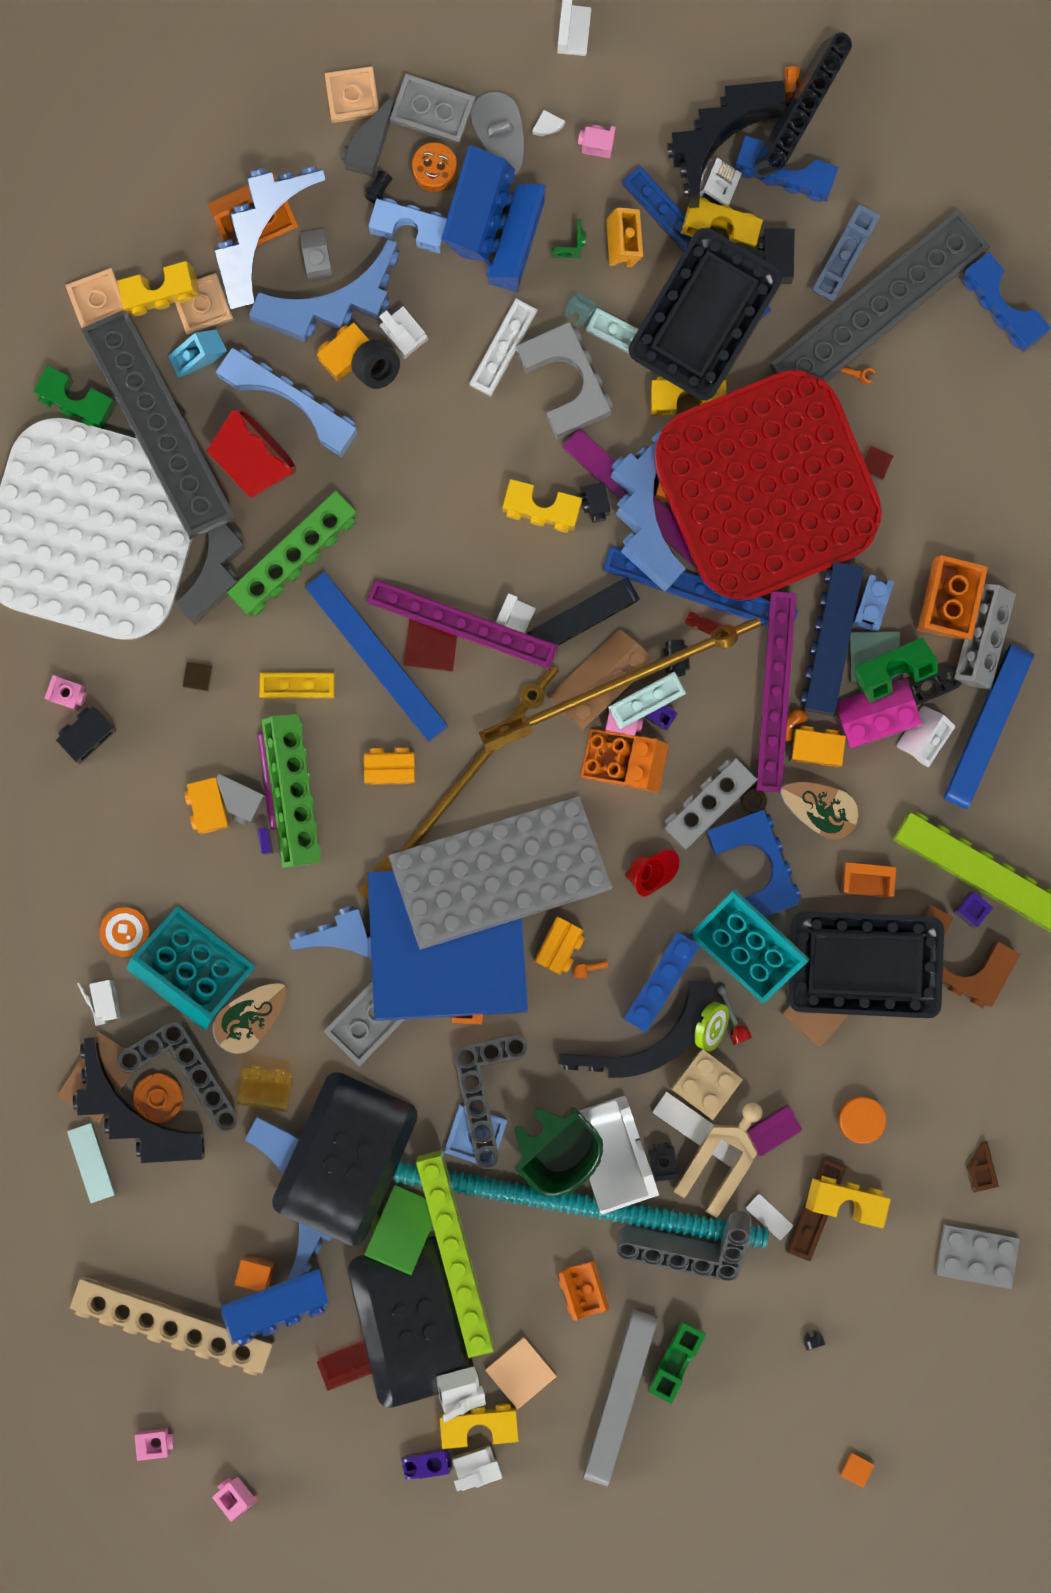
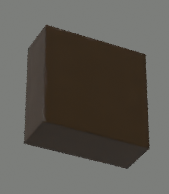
[183,662,213,692]

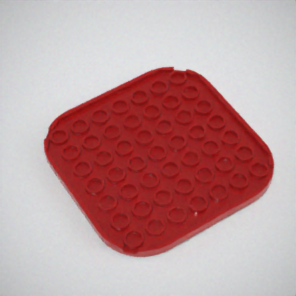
[654,370,882,600]

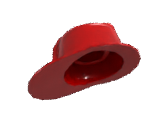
[625,849,680,897]

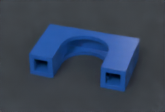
[706,810,801,917]
[622,932,700,1033]

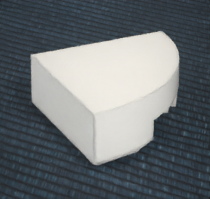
[532,110,565,136]

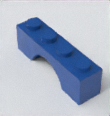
[734,135,839,202]
[962,252,1051,352]

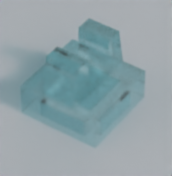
[565,293,598,326]

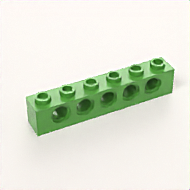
[227,491,358,617]
[261,714,321,868]

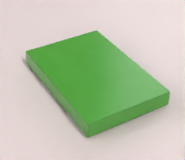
[365,1185,433,1275]

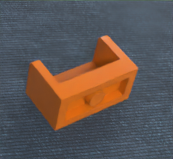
[841,862,896,898]
[234,1254,276,1291]

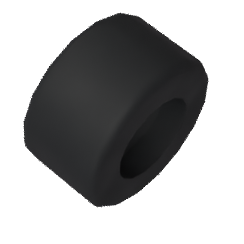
[351,339,400,389]

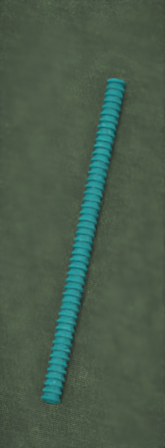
[394,1161,769,1249]

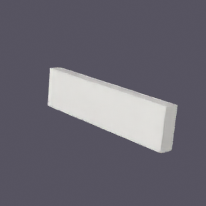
[469,298,538,397]
[652,1092,742,1167]

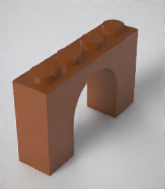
[923,905,1020,1009]

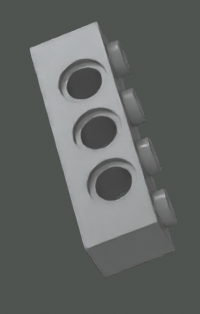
[954,584,1016,689]
[663,758,757,851]

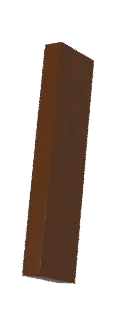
[786,1157,847,1262]

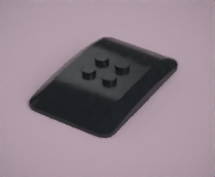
[628,228,782,401]
[788,911,944,1018]
[272,1072,418,1246]
[348,1237,474,1408]

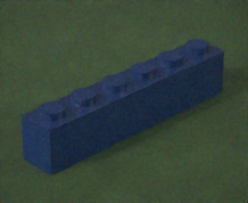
[800,562,863,716]

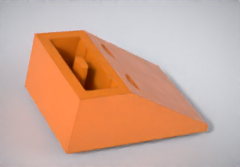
[580,729,669,793]

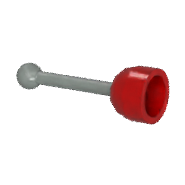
[717,985,752,1045]

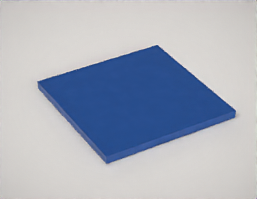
[368,871,528,1021]

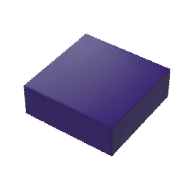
[257,827,273,855]

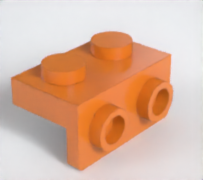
[559,1260,610,1321]

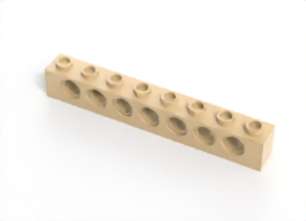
[70,1276,275,1376]

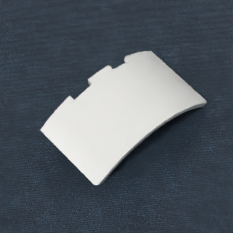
[579,1095,659,1214]

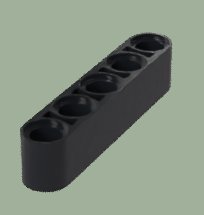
[526,577,640,646]

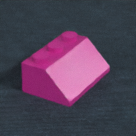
[837,678,923,749]

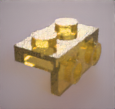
[237,1066,292,1112]

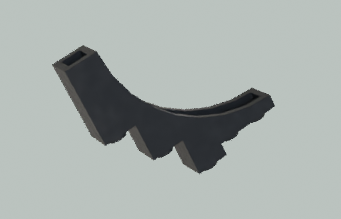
[667,80,787,208]
[72,1037,205,1163]

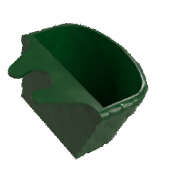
[514,1107,603,1197]

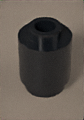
[663,640,690,677]

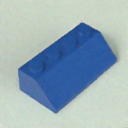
[441,146,515,262]
[486,184,546,292]
[221,1269,329,1346]

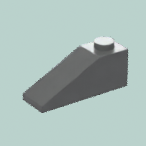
[342,99,394,177]

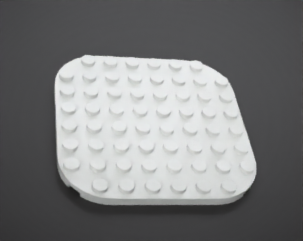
[0,418,192,640]

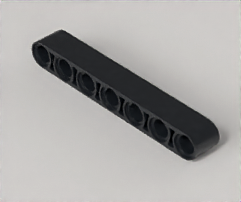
[755,32,852,177]

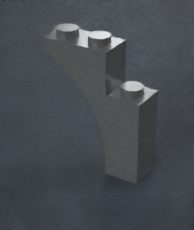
[175,523,246,625]

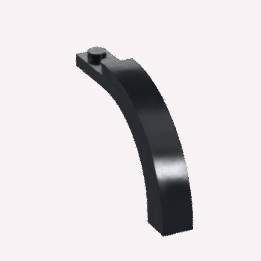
[558,981,715,1078]

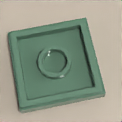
[849,632,901,683]

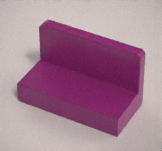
[747,1104,802,1156]

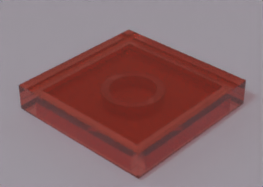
[404,619,458,672]

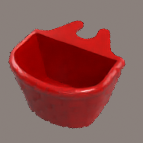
[206,409,296,498]

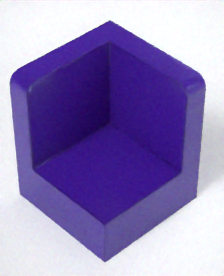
[953,892,993,928]

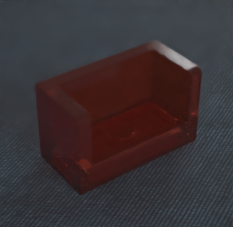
[317,1341,371,1391]

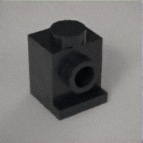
[580,482,611,523]
[648,1143,680,1182]

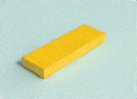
[259,673,335,698]

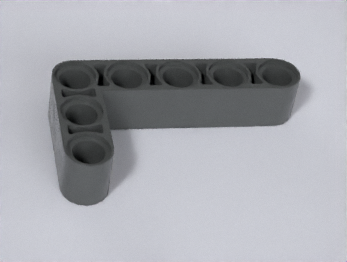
[118,1022,238,1132]
[455,1035,527,1170]
[617,1211,751,1281]

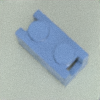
[852,574,894,632]

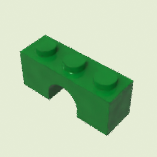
[33,365,117,429]
[855,637,938,703]
[647,1319,706,1404]

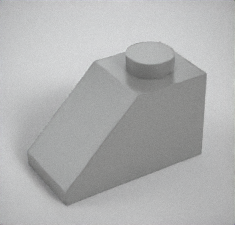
[300,228,333,281]
[216,774,266,825]

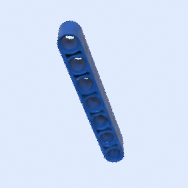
[943,644,1034,810]

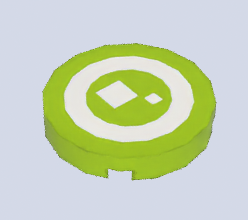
[695,1001,729,1052]

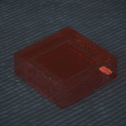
[864,446,893,480]

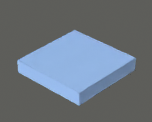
[444,1104,507,1169]

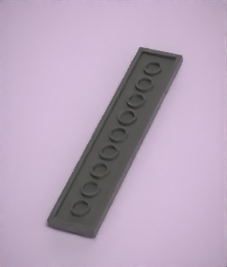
[770,209,990,382]
[81,310,235,540]

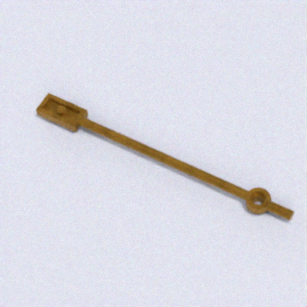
[478,617,761,753]
[358,665,559,900]

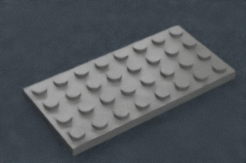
[389,796,612,950]

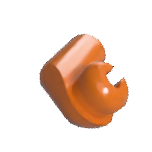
[785,708,808,742]

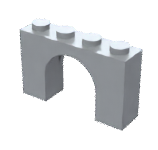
[516,322,613,440]

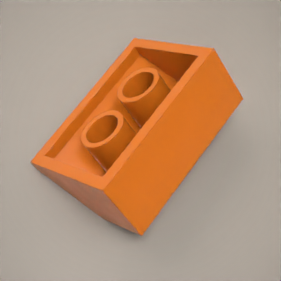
[207,173,298,246]
[917,555,988,640]

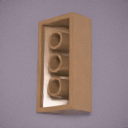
[548,629,655,732]

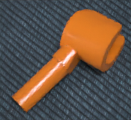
[840,367,876,385]
[573,961,608,978]

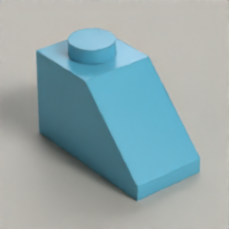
[168,329,227,378]

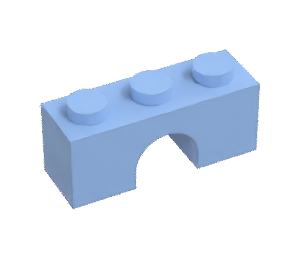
[368,198,447,254]

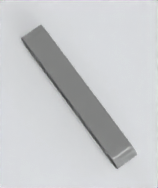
[583,1309,658,1487]

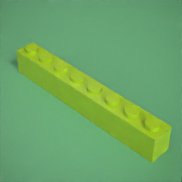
[892,812,1051,933]
[416,1150,494,1358]

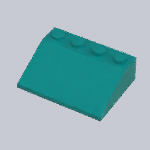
[689,889,809,1004]
[126,906,256,1031]

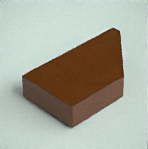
[967,1141,999,1193]

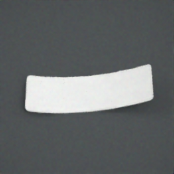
[746,1194,793,1240]

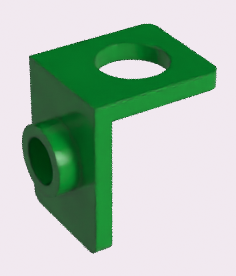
[552,219,586,258]

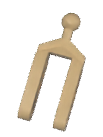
[673,1102,763,1218]

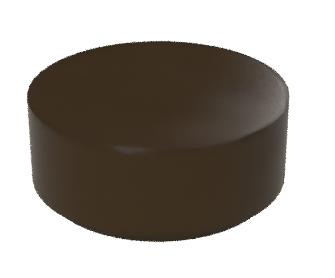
[741,788,767,814]

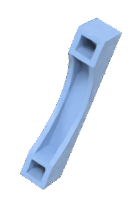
[216,348,358,458]

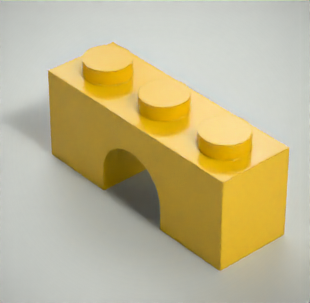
[681,197,763,248]
[117,261,200,316]
[651,377,726,415]
[502,479,582,533]
[805,1176,891,1229]
[440,1403,519,1449]

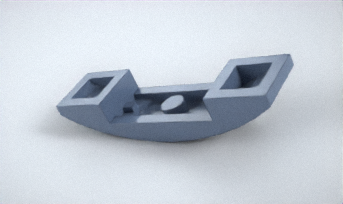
[812,204,881,302]

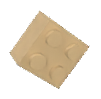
[671,1049,743,1120]

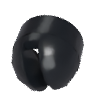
[803,1330,825,1351]

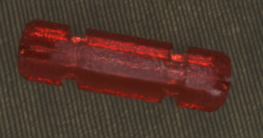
[685,612,721,635]

